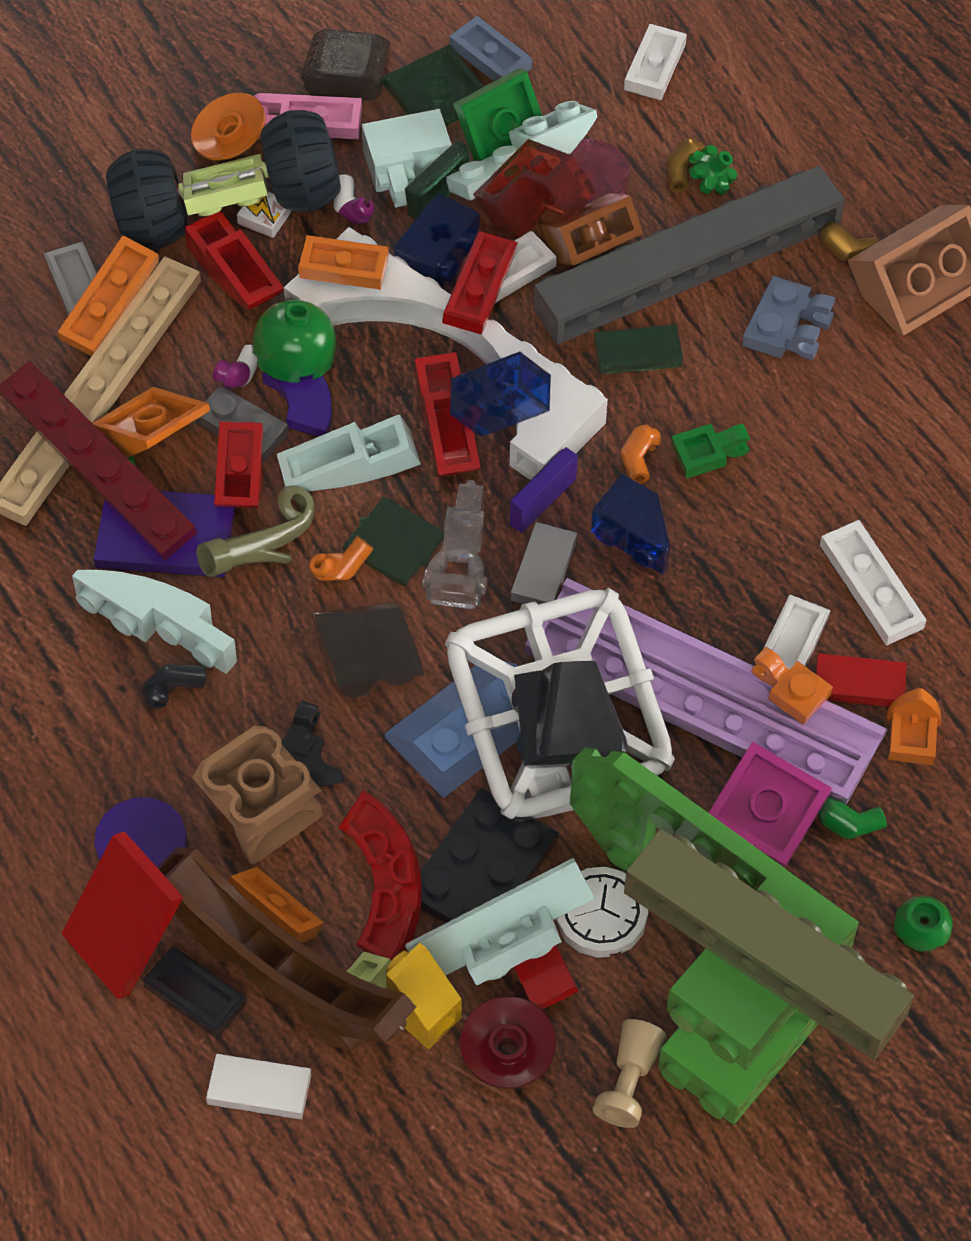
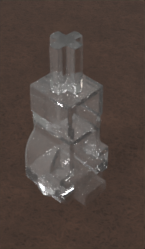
[422,480,487,609]

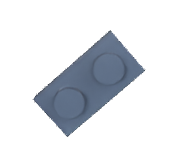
[449,16,532,81]

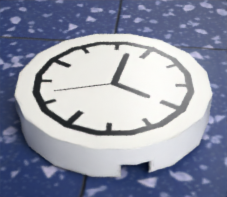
[556,867,648,958]

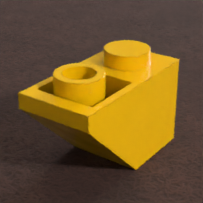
[386,943,462,1050]

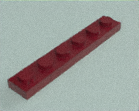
[0,360,197,561]

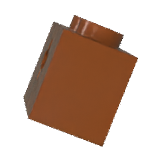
[541,193,644,266]

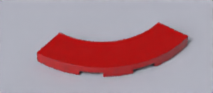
[338,790,422,961]

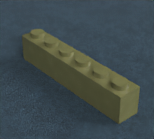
[624,828,914,1061]

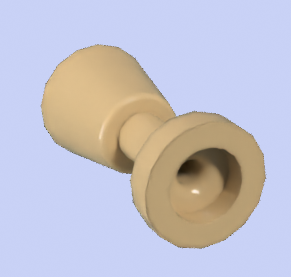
[593,1019,667,1128]

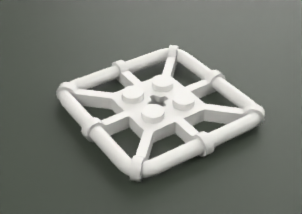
[445,588,675,819]

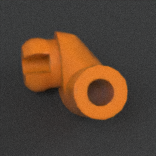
[309,536,374,582]

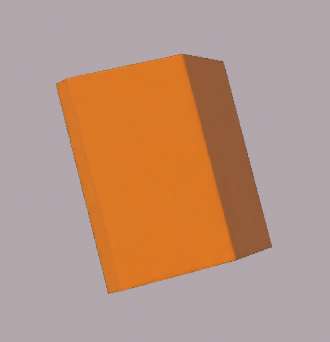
[93,387,210,458]

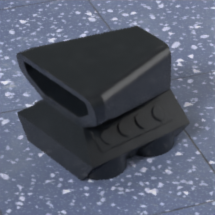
[511,661,628,769]

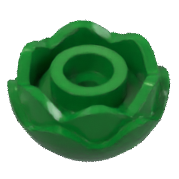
[894,895,953,952]

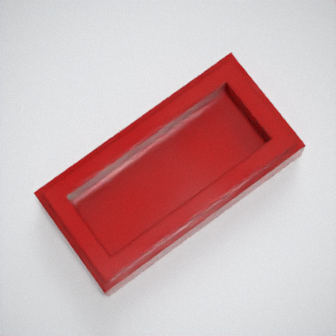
[815,653,907,707]

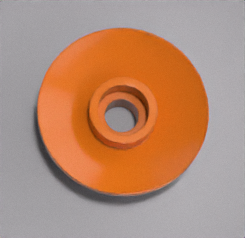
[191,93,266,160]

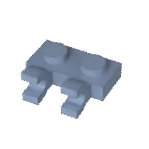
[743,276,835,361]

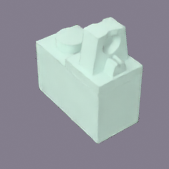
[362,109,452,208]

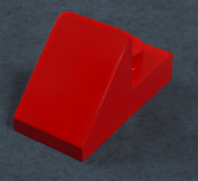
[214,421,264,508]

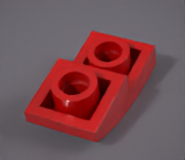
[514,945,579,1010]

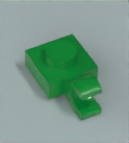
[671,424,750,479]

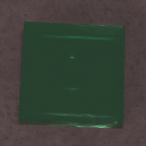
[383,45,484,126]

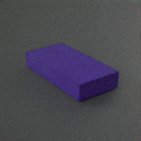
[510,447,578,533]

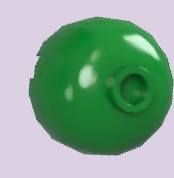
[251,300,336,383]

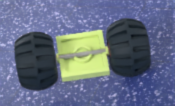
[106,110,341,250]

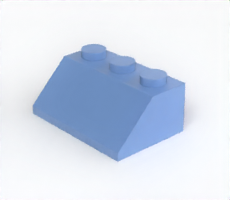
[384,661,520,798]

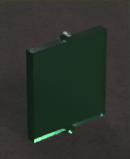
[343,497,446,587]

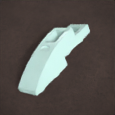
[446,101,597,200]
[72,570,237,674]

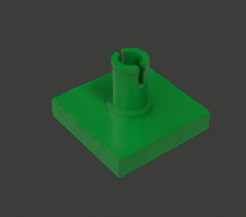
[453,68,542,161]

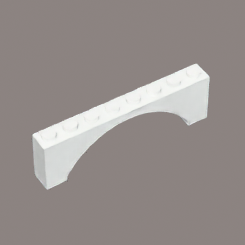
[284,227,608,480]

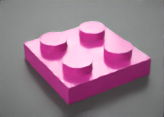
[709,742,832,868]

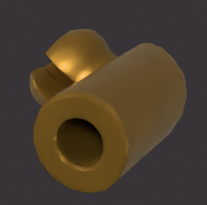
[666,138,705,193]
[820,222,878,261]

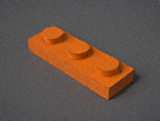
[58,235,159,356]

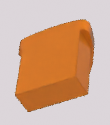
[887,688,942,766]

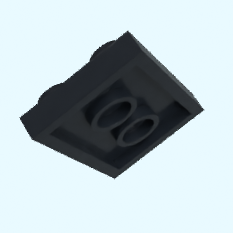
[420,788,559,924]

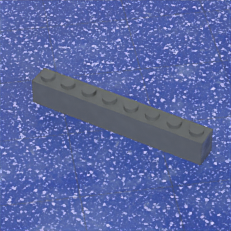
[533,166,845,345]

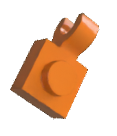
[751,647,833,725]

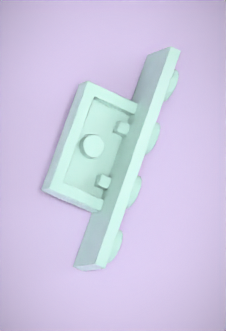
[405,858,595,986]

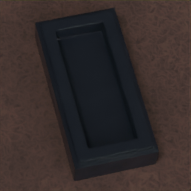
[142,946,247,1039]

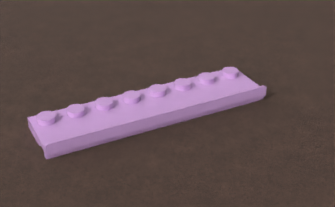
[525,578,887,805]

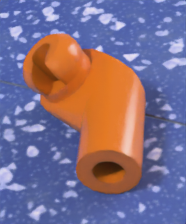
[620,424,661,485]

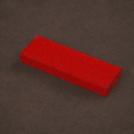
[442,231,518,335]

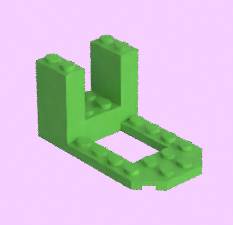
[570,748,859,1125]

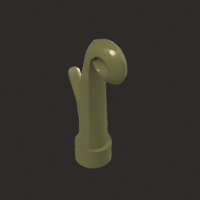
[196,485,315,577]

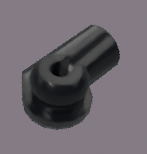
[142,664,206,709]

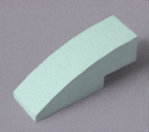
[277,414,421,491]

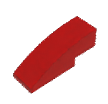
[185,210,284,310]
[413,352,481,477]

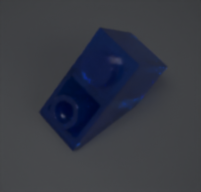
[591,474,670,575]

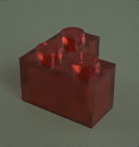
[473,139,597,238]

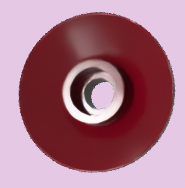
[460,997,556,1089]

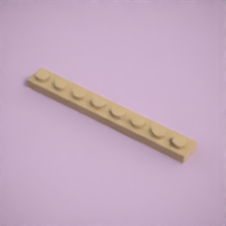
[0,256,201,526]

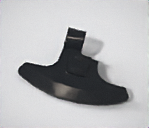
[282,700,344,786]

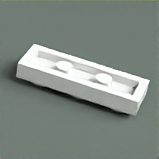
[820,520,926,646]

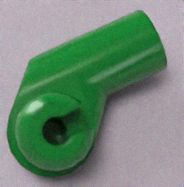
[818,797,887,840]

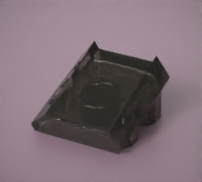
[300,29,391,103]
[312,602,424,698]

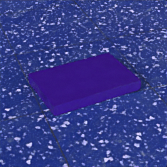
[94,491,235,577]

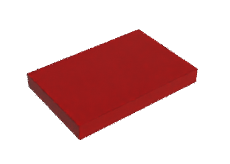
[61,832,184,999]

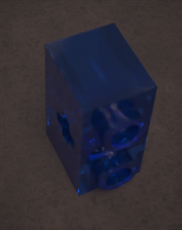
[394,193,480,287]
[450,351,551,437]

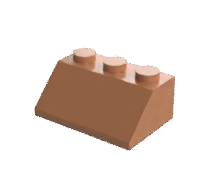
[847,205,971,336]

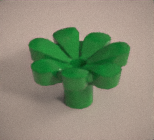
[688,145,737,195]

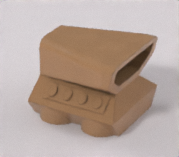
[192,725,322,864]

